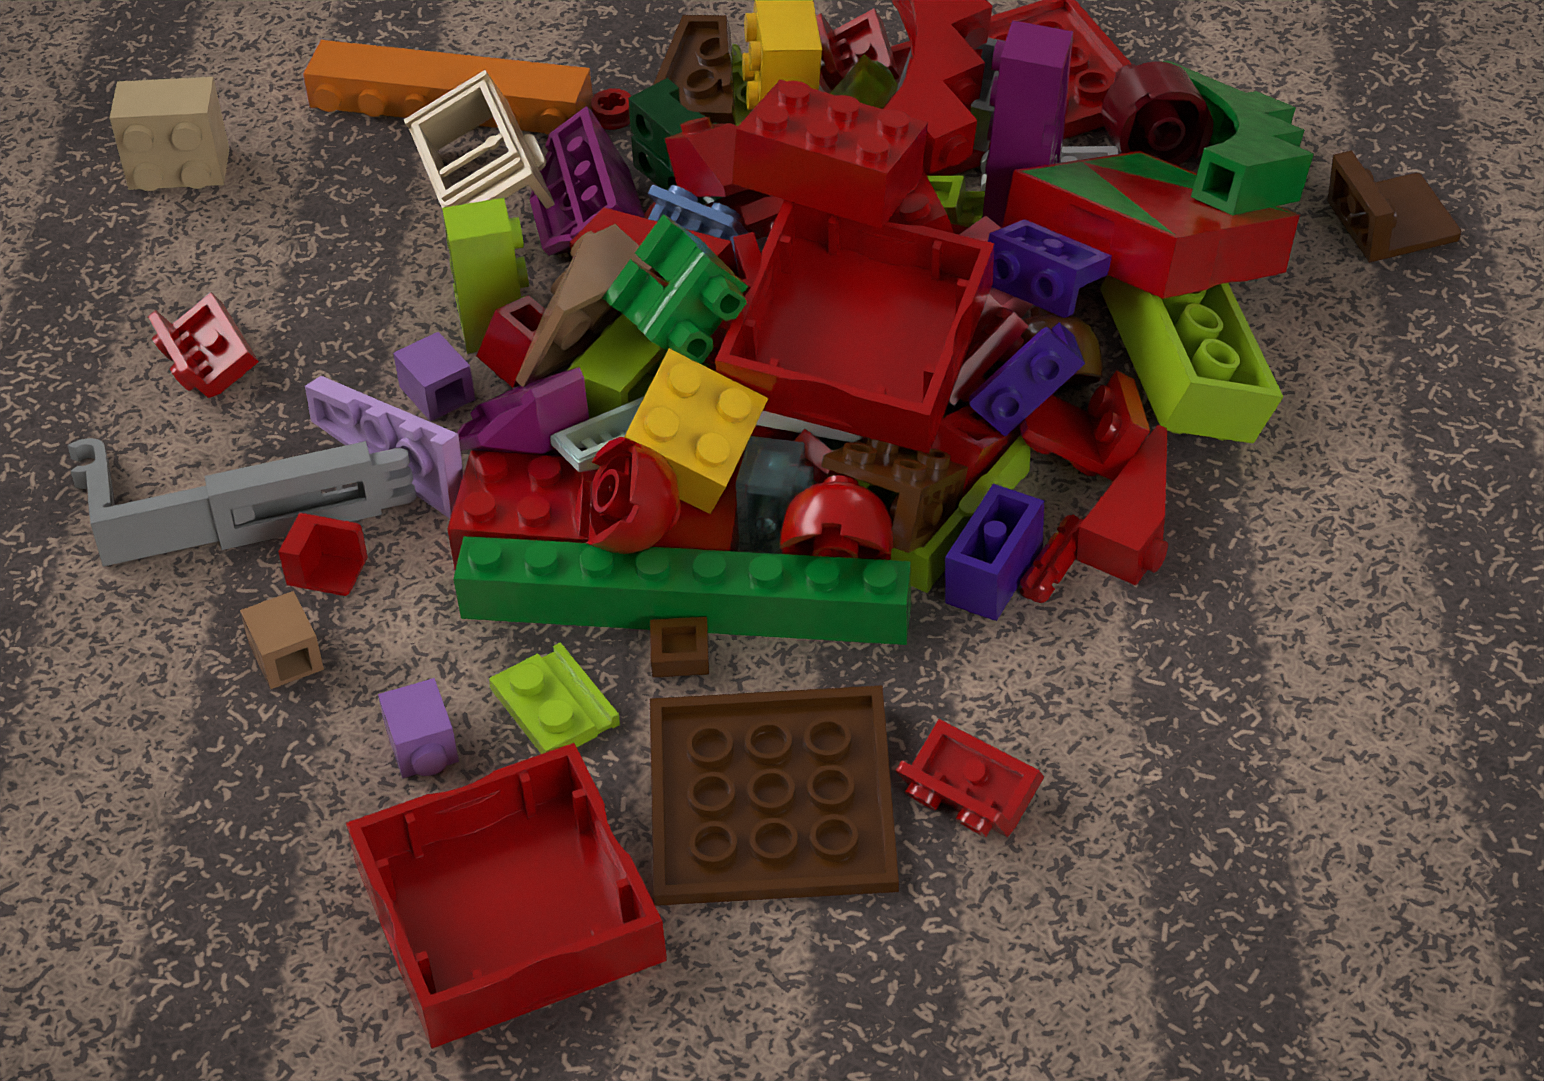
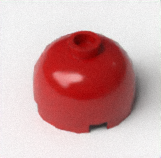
[575,437,681,554]
[780,476,894,560]

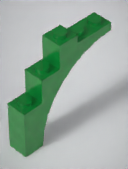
[1161,60,1314,216]

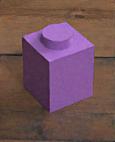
[393,332,475,422]
[378,678,459,778]

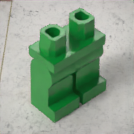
[602,214,748,364]

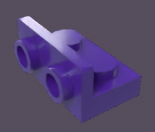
[988,219,1112,318]
[968,322,1085,437]

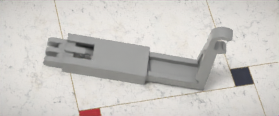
[68,438,417,567]

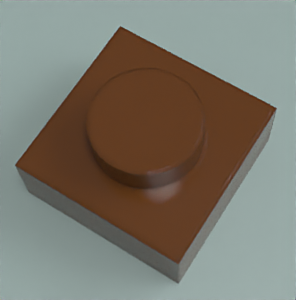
[650,617,710,678]

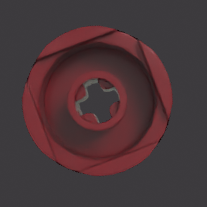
[1101,61,1214,167]

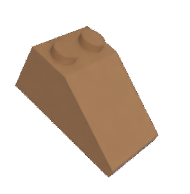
[516,224,656,387]

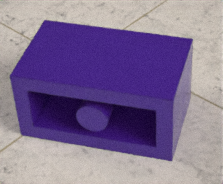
[945,484,1044,621]

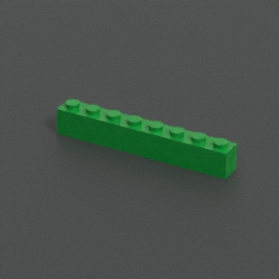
[453,536,911,645]

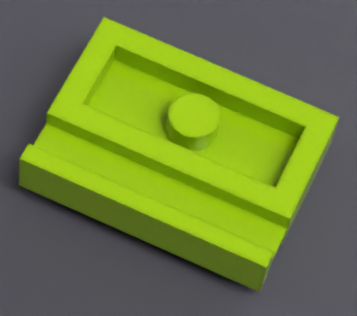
[489,642,620,754]

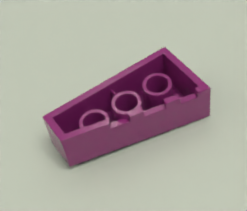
[982,20,1073,228]

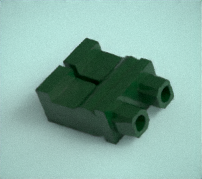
[628,78,724,205]

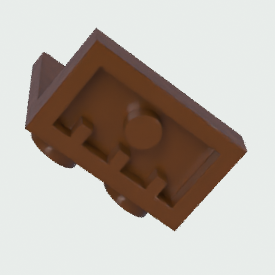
[1327,150,1461,263]
[821,437,968,553]

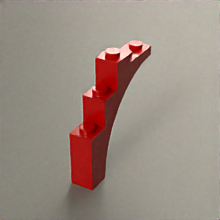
[884,0,993,175]

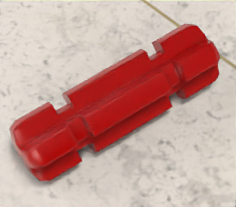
[1020,514,1084,603]

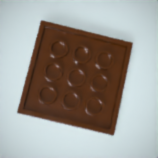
[650,685,899,906]

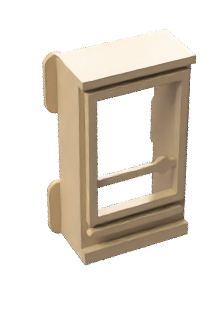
[404,70,555,209]

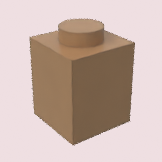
[240,591,324,690]

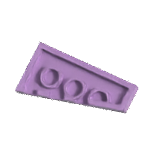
[305,376,463,519]

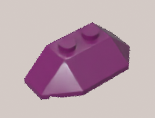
[529,106,645,256]
[457,367,589,457]

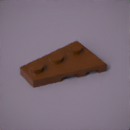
[644,15,736,125]

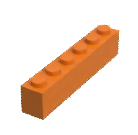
[303,40,593,135]

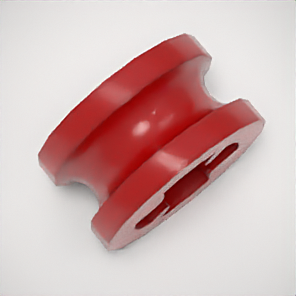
[591,88,631,130]

